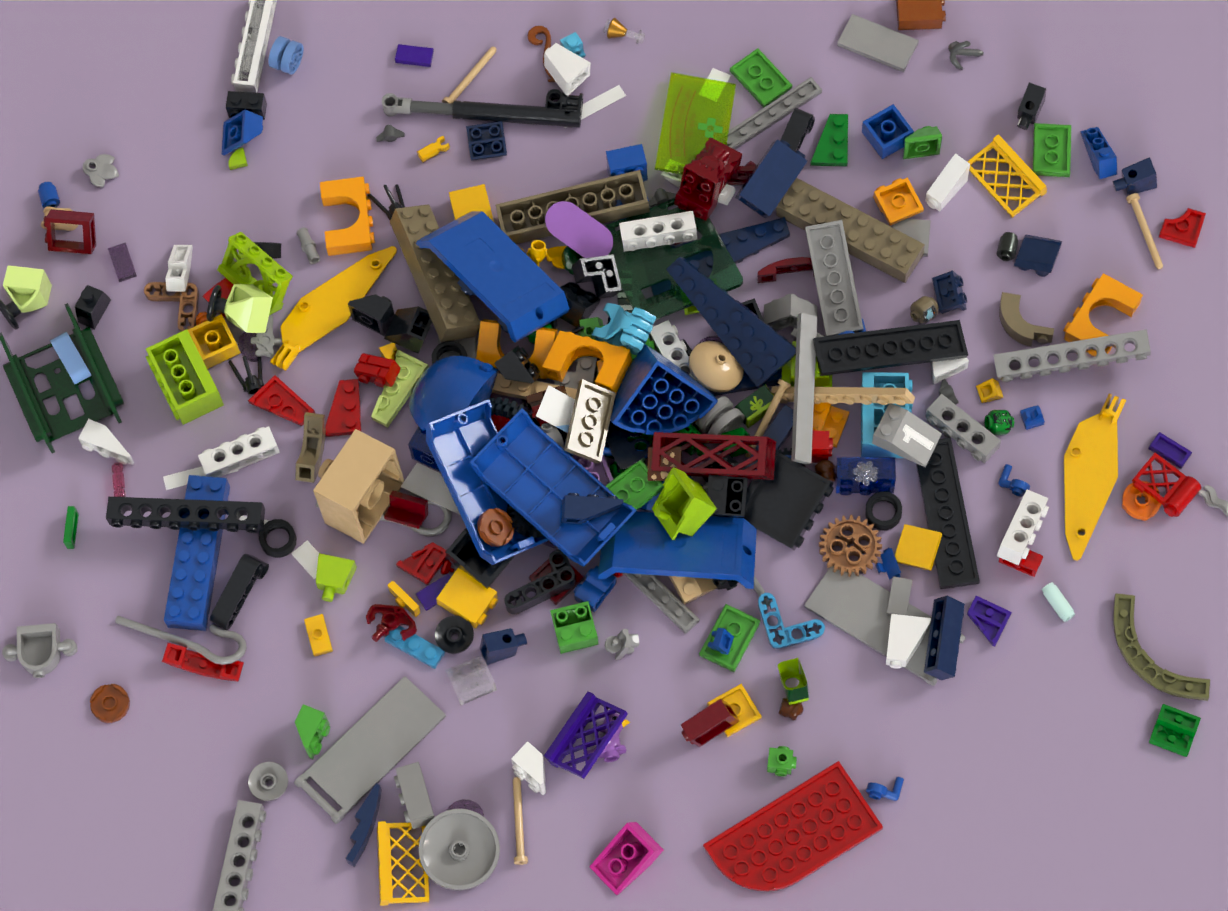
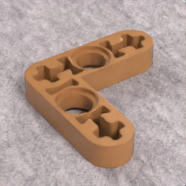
[144,282,199,332]

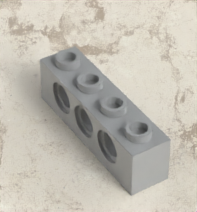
[926,394,1001,464]

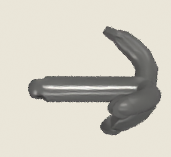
[948,41,984,70]

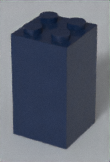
[735,139,808,218]

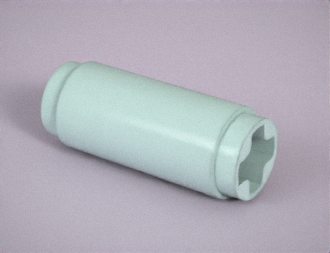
[1042,582,1075,622]

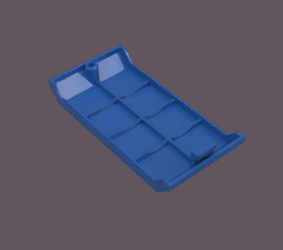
[416,211,570,343]
[426,399,549,565]
[469,408,637,567]
[598,511,757,589]

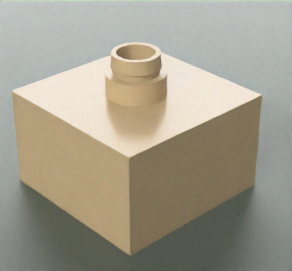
[313,429,404,544]

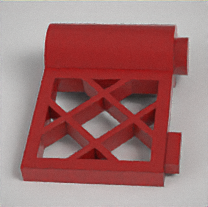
[1132,453,1201,517]

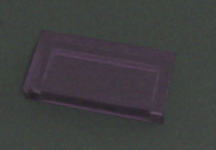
[108,242,137,282]

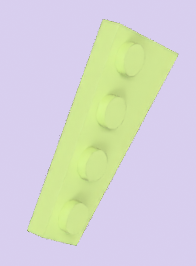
[371,350,429,428]

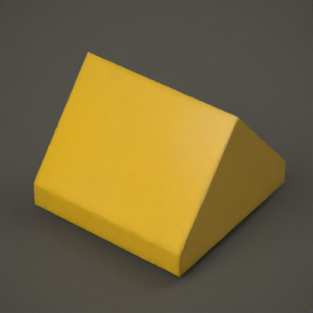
[379,343,397,360]

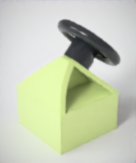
[0,265,52,330]
[207,284,273,333]

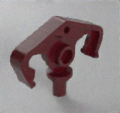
[366,604,417,642]

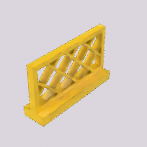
[967,134,1047,218]
[377,821,429,906]

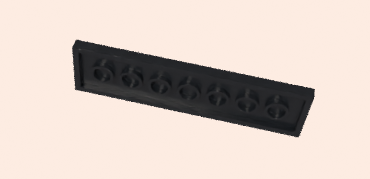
[813,320,968,376]
[916,438,980,589]

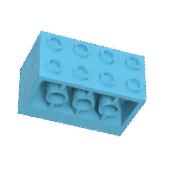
[861,372,913,458]

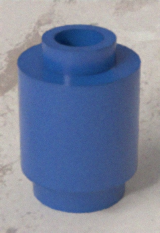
[38,182,60,208]

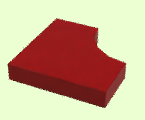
[1159,208,1206,248]

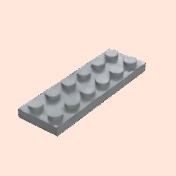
[805,220,864,336]

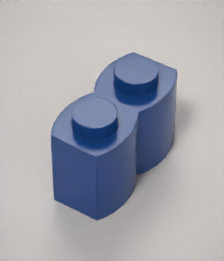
[574,565,617,612]

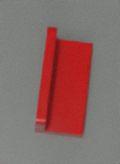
[999,550,1043,577]

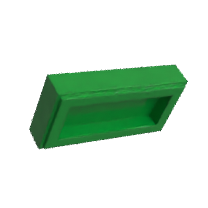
[63,506,79,549]

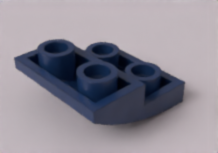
[466,121,507,161]

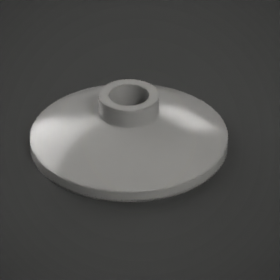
[248,762,288,801]

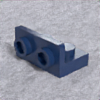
[932,270,967,314]

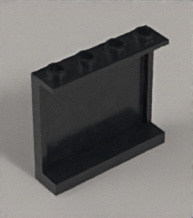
[737,450,834,551]

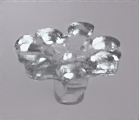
[853,461,878,486]

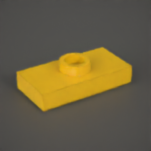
[387,581,420,617]
[304,614,333,657]

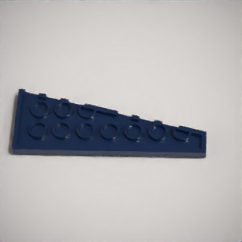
[641,217,790,305]
[666,257,796,387]

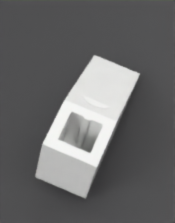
[78,419,134,465]

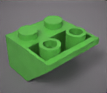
[550,601,599,654]
[295,704,330,759]

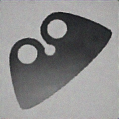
[606,420,651,469]

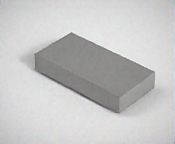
[886,576,912,616]

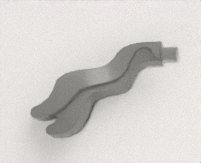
[1198,485,1228,517]

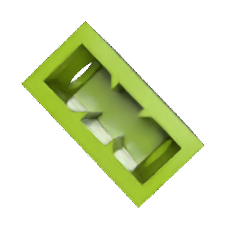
[316,553,357,602]

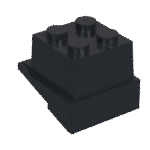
[445,528,514,589]

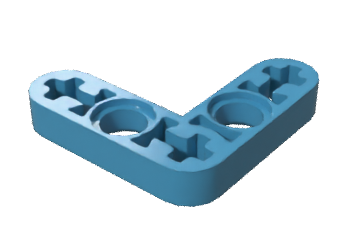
[758,593,825,649]

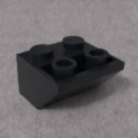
[559,282,601,328]
[384,306,432,354]
[494,346,540,383]
[707,475,748,517]

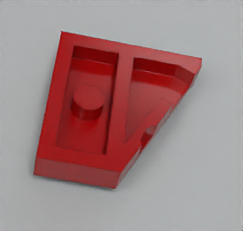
[396,542,447,585]

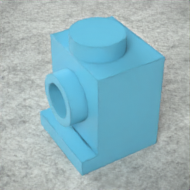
[560,32,586,58]

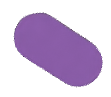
[545,201,613,258]

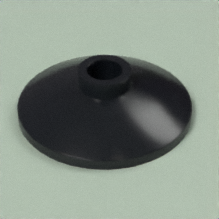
[435,616,474,654]

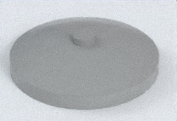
[419,809,500,891]

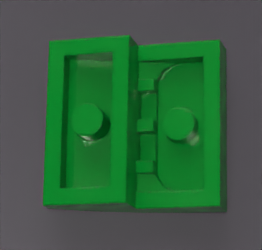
[1149,704,1201,757]

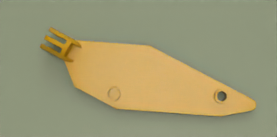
[270,246,397,371]
[1064,393,1126,560]

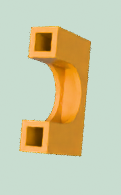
[320,176,375,256]
[1063,273,1143,356]
[476,319,558,379]
[542,330,632,393]

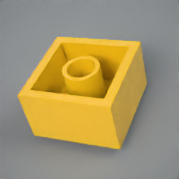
[188,314,240,369]

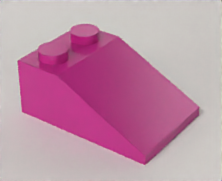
[589,822,664,895]

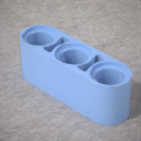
[50,332,92,384]

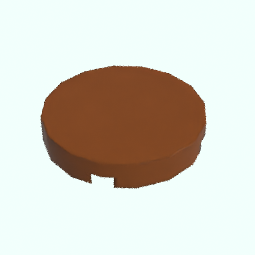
[477,508,514,547]
[90,684,130,723]

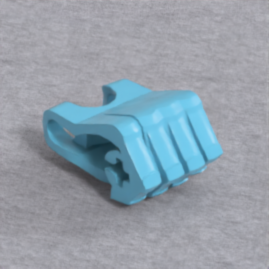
[592,303,656,355]

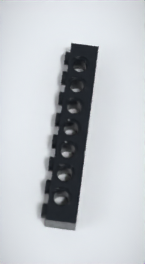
[106,496,265,533]

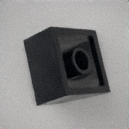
[348,294,395,336]

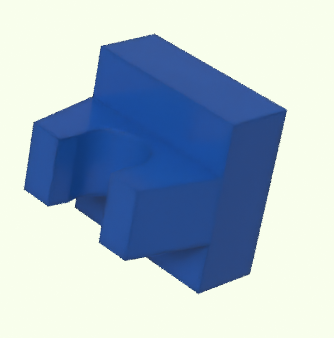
[1020,405,1045,430]
[708,628,734,655]

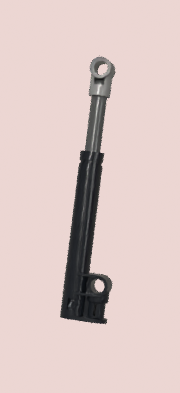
[382,89,583,128]

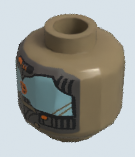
[910,296,938,324]

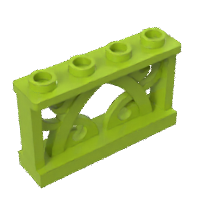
[217,232,293,315]

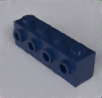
[924,595,965,680]

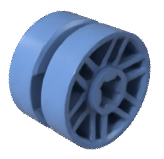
[268,36,304,75]

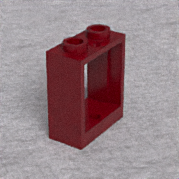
[44,209,96,254]
[681,699,740,747]

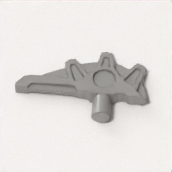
[250,314,283,358]

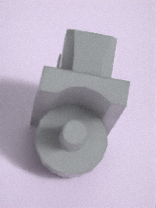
[604,629,639,660]

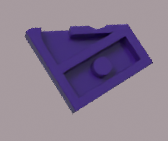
[967,596,1012,647]

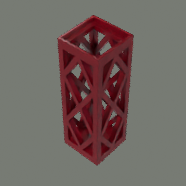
[651,432,776,480]

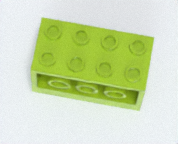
[145,329,224,425]

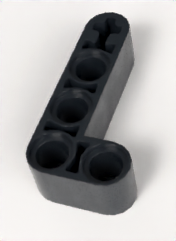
[781,108,815,151]
[504,550,576,615]
[210,554,269,630]

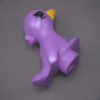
[583,713,630,762]

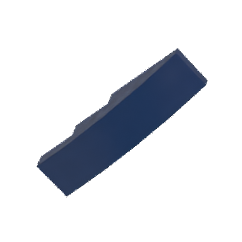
[745,405,793,470]
[345,783,382,867]

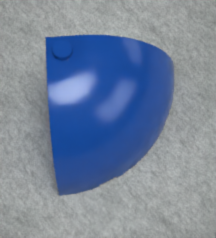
[610,344,718,435]
[409,356,499,430]

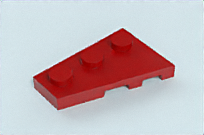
[248,375,315,426]
[325,379,362,437]

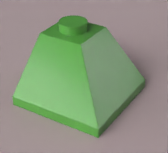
[903,126,942,160]

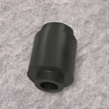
[996,232,1018,261]

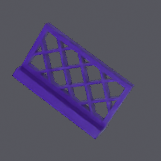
[544,691,628,779]

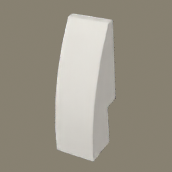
[165,245,193,292]

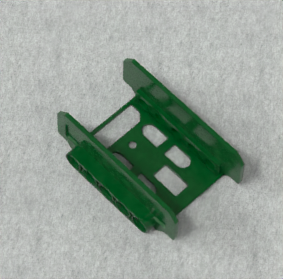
[0,303,124,453]

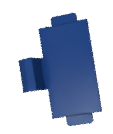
[876,548,901,580]

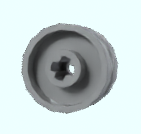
[696,396,745,445]

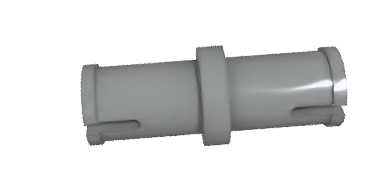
[296,228,321,264]

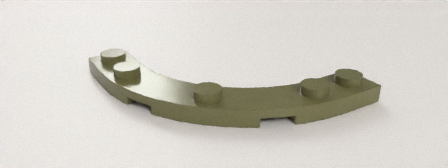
[1113,593,1210,701]

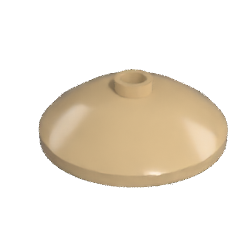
[689,341,743,392]

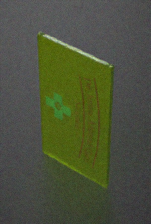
[655,72,736,174]

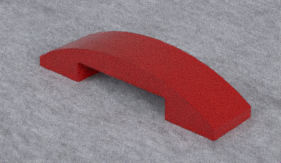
[162,643,244,682]

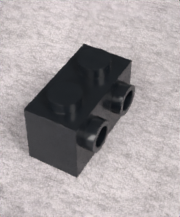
[226,91,267,120]

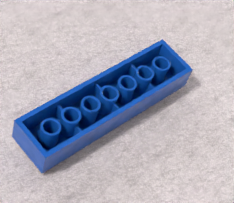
[164,475,230,631]

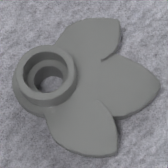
[83,154,119,188]

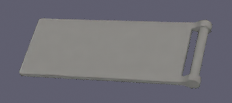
[805,566,966,686]
[294,677,446,824]

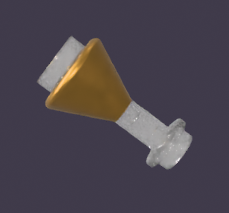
[604,18,645,44]

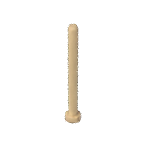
[442,46,497,103]
[1126,193,1163,270]
[745,379,791,458]
[513,777,528,865]

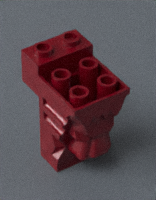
[674,137,742,221]

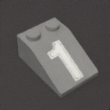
[872,403,942,467]

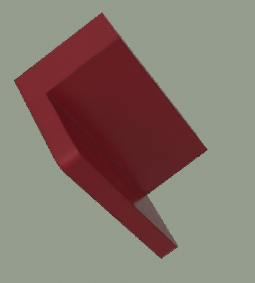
[384,490,428,529]

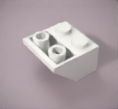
[511,741,546,795]

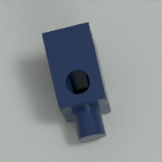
[1113,157,1157,195]
[480,628,527,665]

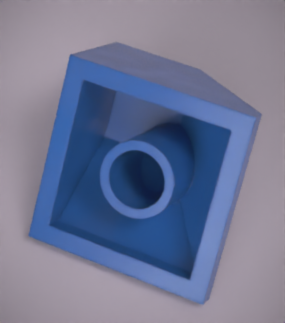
[221,110,263,155]

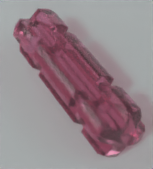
[112,463,126,497]

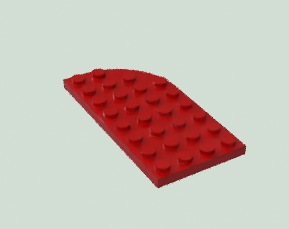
[703,761,883,891]

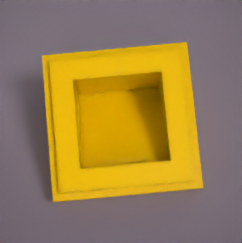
[976,378,1003,403]

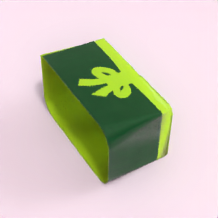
[735,384,774,428]
[778,658,809,705]

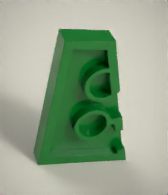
[810,114,848,167]

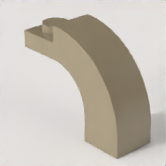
[999,292,1054,347]
[295,412,326,483]

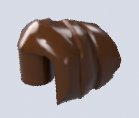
[815,459,836,481]
[778,698,803,720]

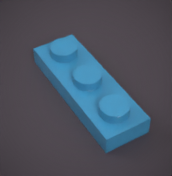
[384,626,445,669]

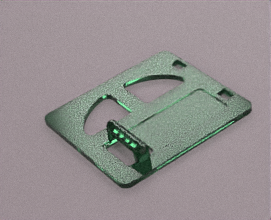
[605,199,743,320]

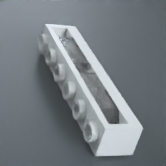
[231,0,277,93]

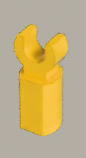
[417,136,450,163]

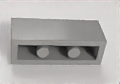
[394,762,434,829]

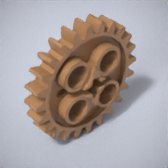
[819,515,882,577]

